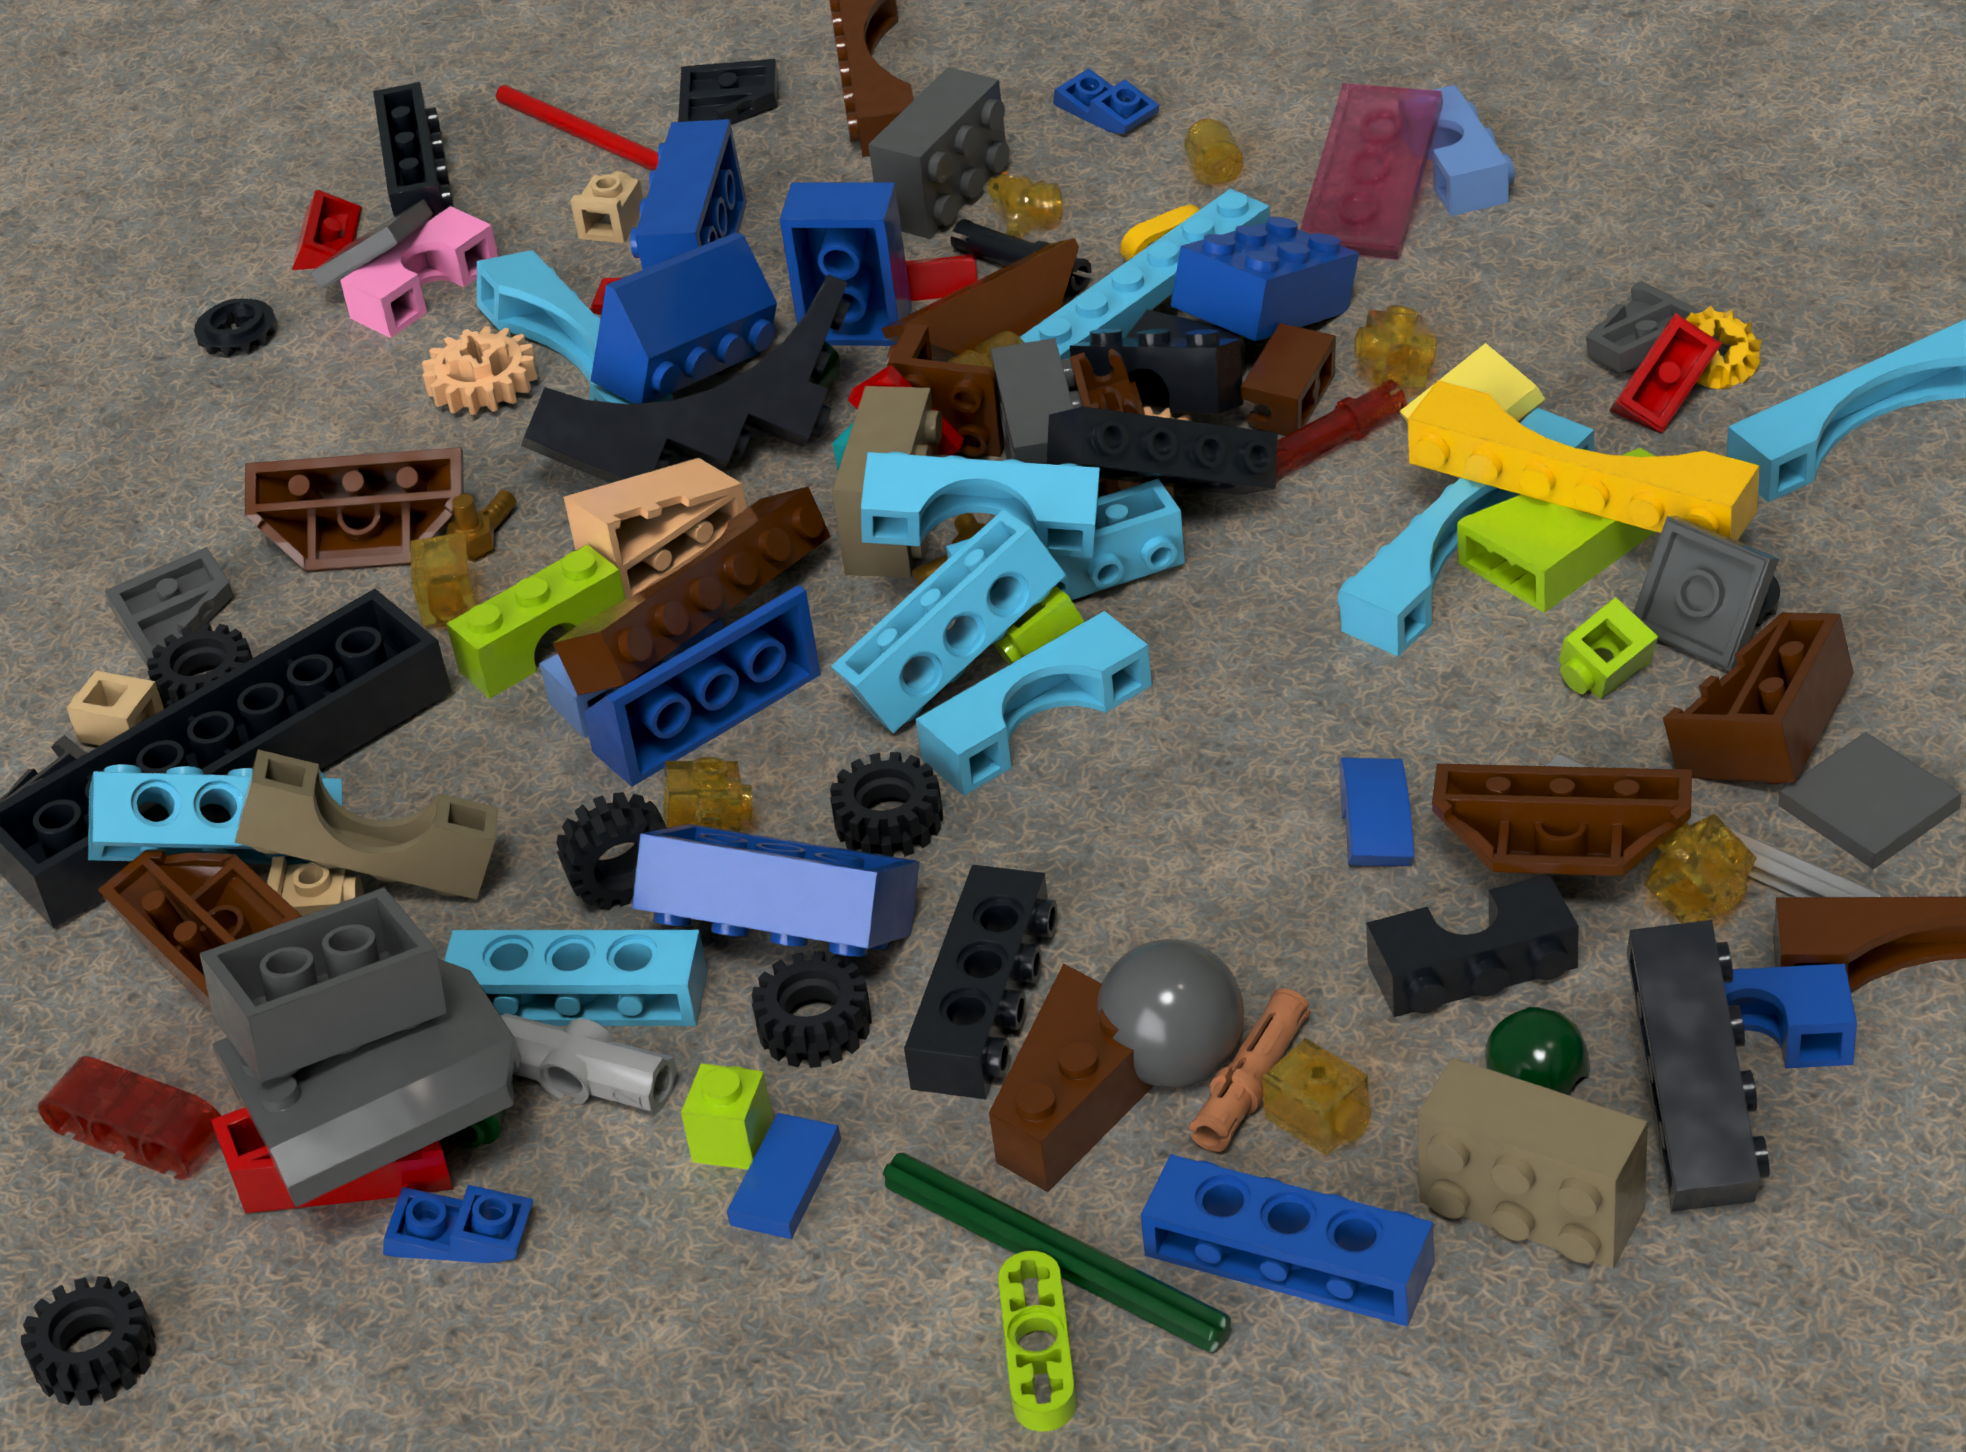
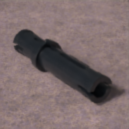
[951,219,1092,292]

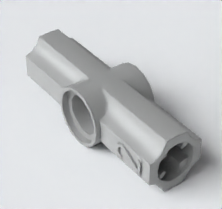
[499,1013,677,1111]

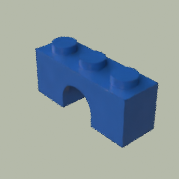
[1724,964,1857,1068]

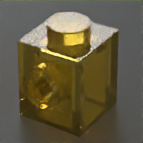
[410,532,478,626]
[1262,1038,1371,1157]

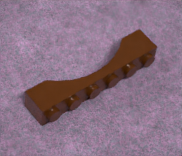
[829,0,914,157]
[553,486,831,695]
[1773,896,1966,993]

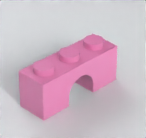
[340,206,499,338]

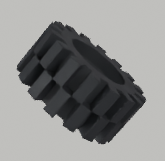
[147,623,253,709]
[830,752,943,857]
[556,792,667,910]
[752,951,872,1068]
[21,1276,156,1406]

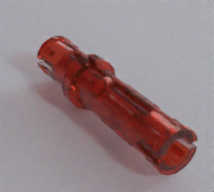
[1276,379,1407,480]

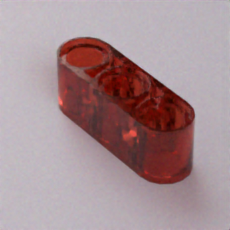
[37,1056,221,1180]

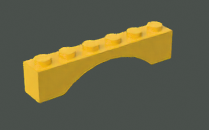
[1408,380,1760,541]

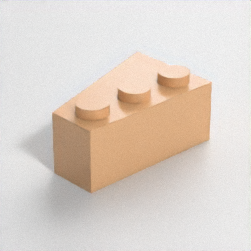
[564,458,747,599]

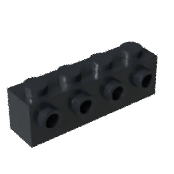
[373,82,454,219]
[1626,920,1770,1212]

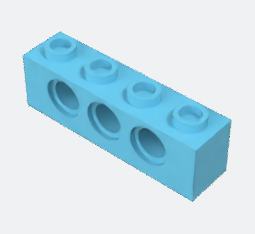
[831,509,1066,733]
[88,764,342,865]
[444,930,708,1026]

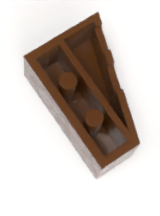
[1663,612,1854,784]
[989,963,1153,1192]

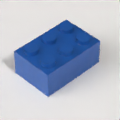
[780,182,912,346]
[1171,217,1359,341]

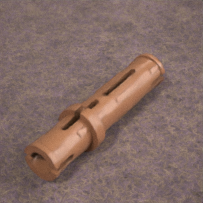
[1189,988,1311,1152]

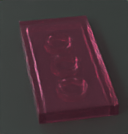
[1300,83,1443,260]

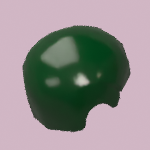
[1485,1007,1590,1095]

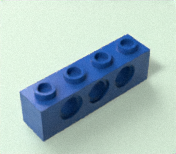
[1141,1154,1434,1327]

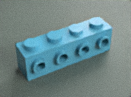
[946,479,1185,600]

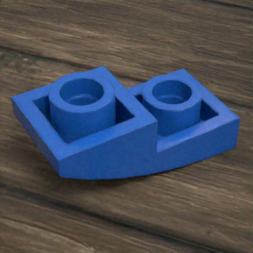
[1053,68,1160,134]
[1339,757,1414,867]
[383,1185,533,1263]

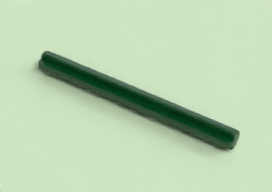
[883,1152,1232,1353]

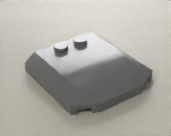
[212,959,521,1207]

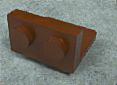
[886,323,1004,457]

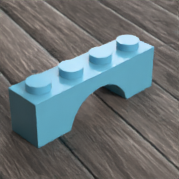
[861,451,1100,558]
[916,611,1152,796]

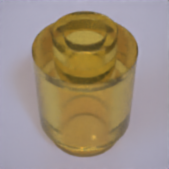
[1184,119,1243,185]

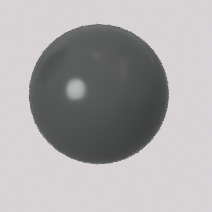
[1097,939,1244,1088]

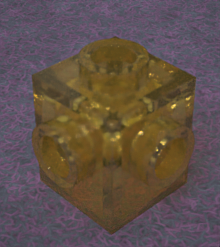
[1354,305,1437,388]
[663,756,752,832]
[1644,813,1757,923]

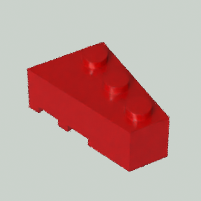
[211,1107,453,1213]

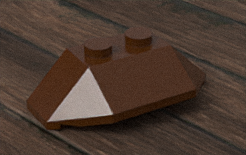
[881,238,1079,366]
[245,447,464,572]
[1432,763,1692,876]
[98,850,302,1013]

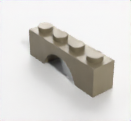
[235,750,498,900]

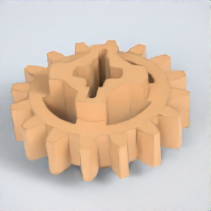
[422,326,538,415]

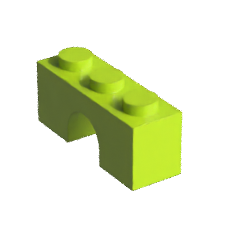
[446,544,626,699]

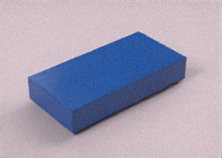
[727,1113,841,1239]

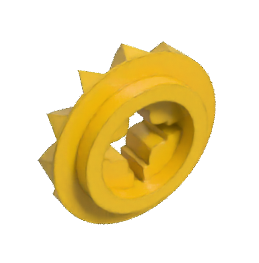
[1686,306,1762,389]

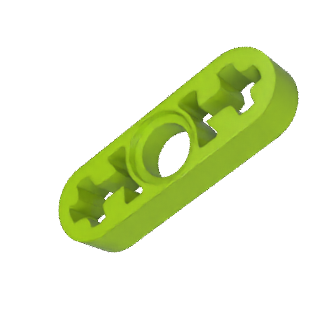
[998,1251,1077,1432]

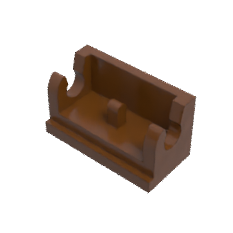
[1241,323,1336,439]
[1070,349,1145,415]

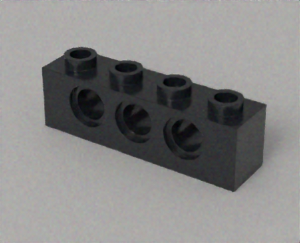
[1047,406,1278,495]
[904,864,1057,1100]

